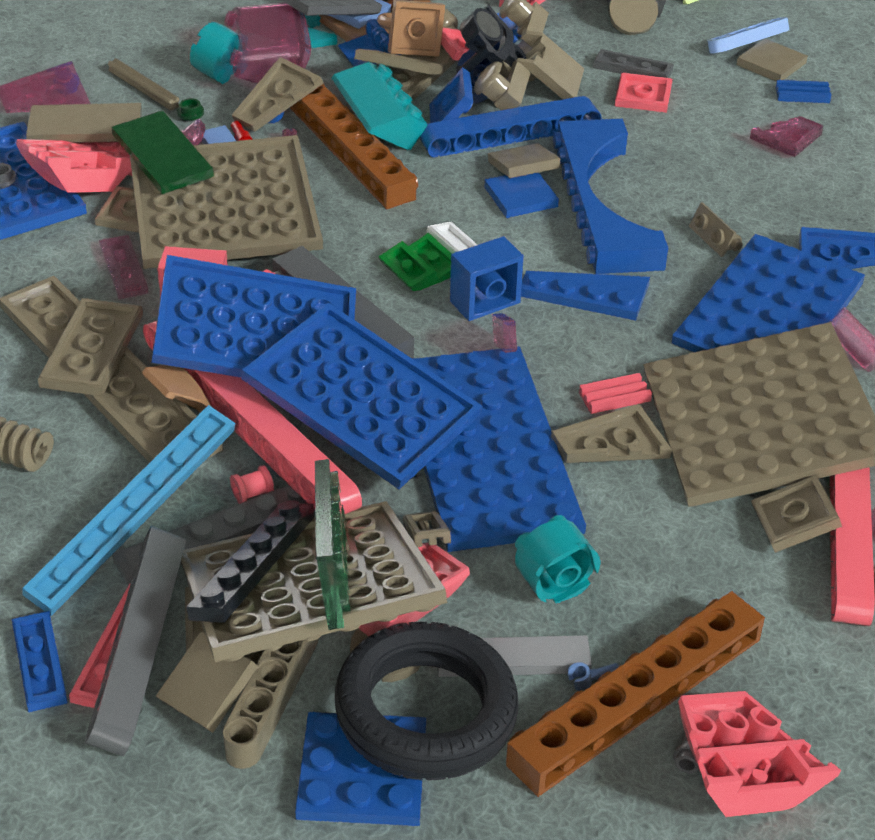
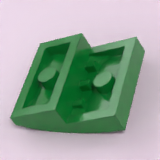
[379,233,452,291]

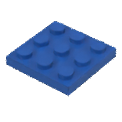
[295,712,426,826]

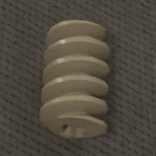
[0,416,54,472]

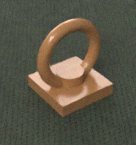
[377,0,445,57]

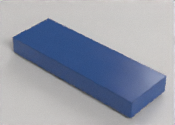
[11,611,68,712]

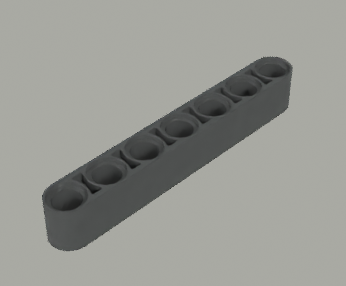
[85,526,186,756]

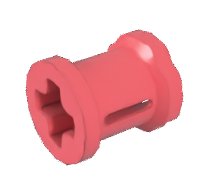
[230,465,274,504]

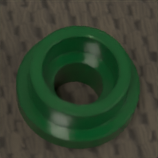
[177,98,204,121]

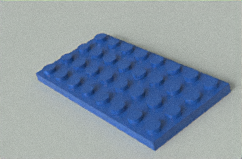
[412,346,586,552]

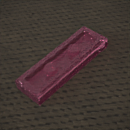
[99,235,148,299]

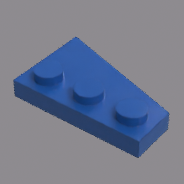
[799,227,875,269]

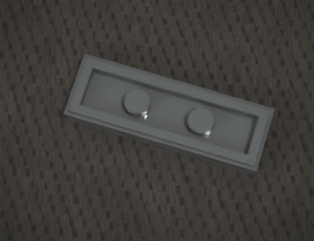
[593,49,674,78]

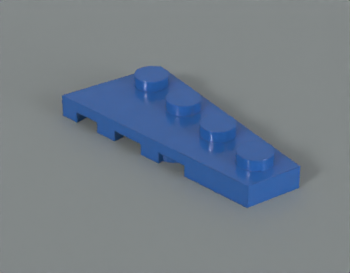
[521,271,650,321]

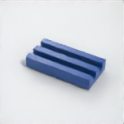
[775,80,832,103]

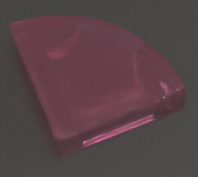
[181,119,205,145]

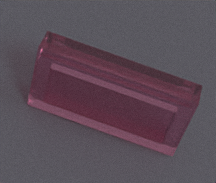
[830,307,875,372]
[492,313,517,353]

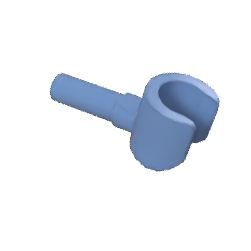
[568,662,619,691]

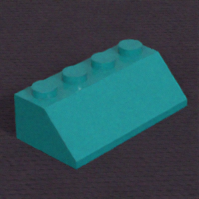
[331,62,428,150]

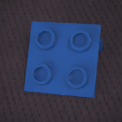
[338,19,402,67]

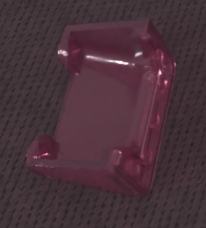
[224,3,311,84]

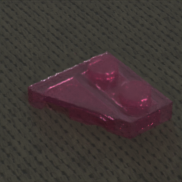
[750,116,824,157]

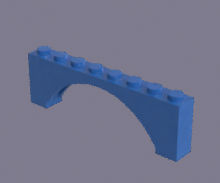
[553,118,668,274]

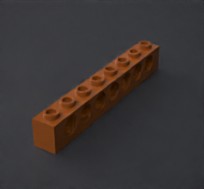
[289,84,418,209]
[506,591,765,797]

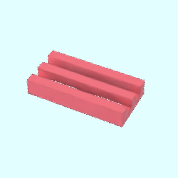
[579,373,652,414]

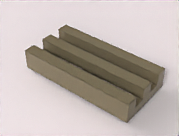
[403,511,451,547]

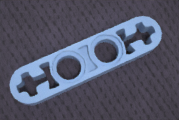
[707,17,789,53]

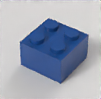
[450,236,524,321]

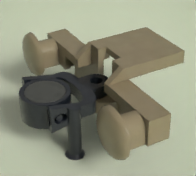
[456,0,584,110]

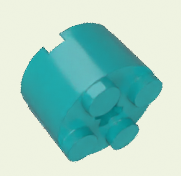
[190,22,248,84]
[515,515,601,603]

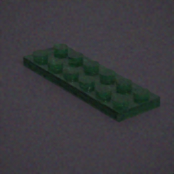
[315,459,351,630]

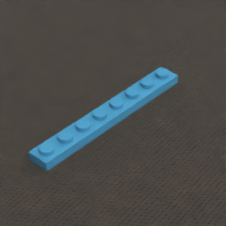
[22,405,236,616]

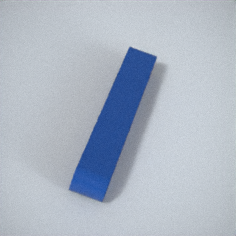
[419,96,602,158]

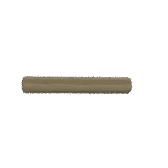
[108,58,179,110]

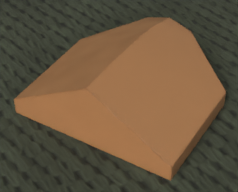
[142,365,211,413]

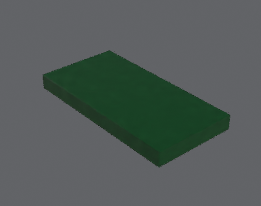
[112,110,214,194]

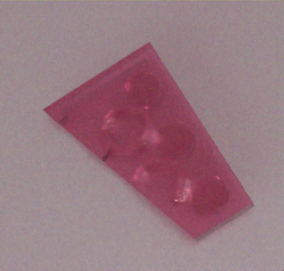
[0,61,91,113]

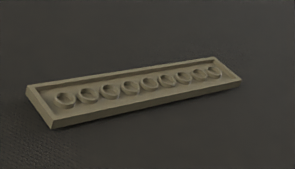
[0,276,223,463]

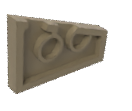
[232,57,324,132]
[551,404,672,463]

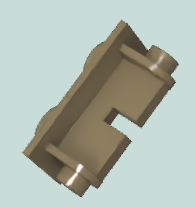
[689,202,743,257]

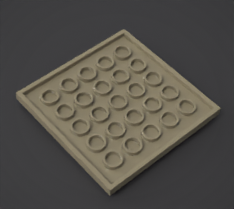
[130,135,323,269]
[643,322,875,507]
[181,501,448,662]

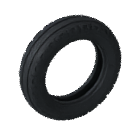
[335,621,518,780]

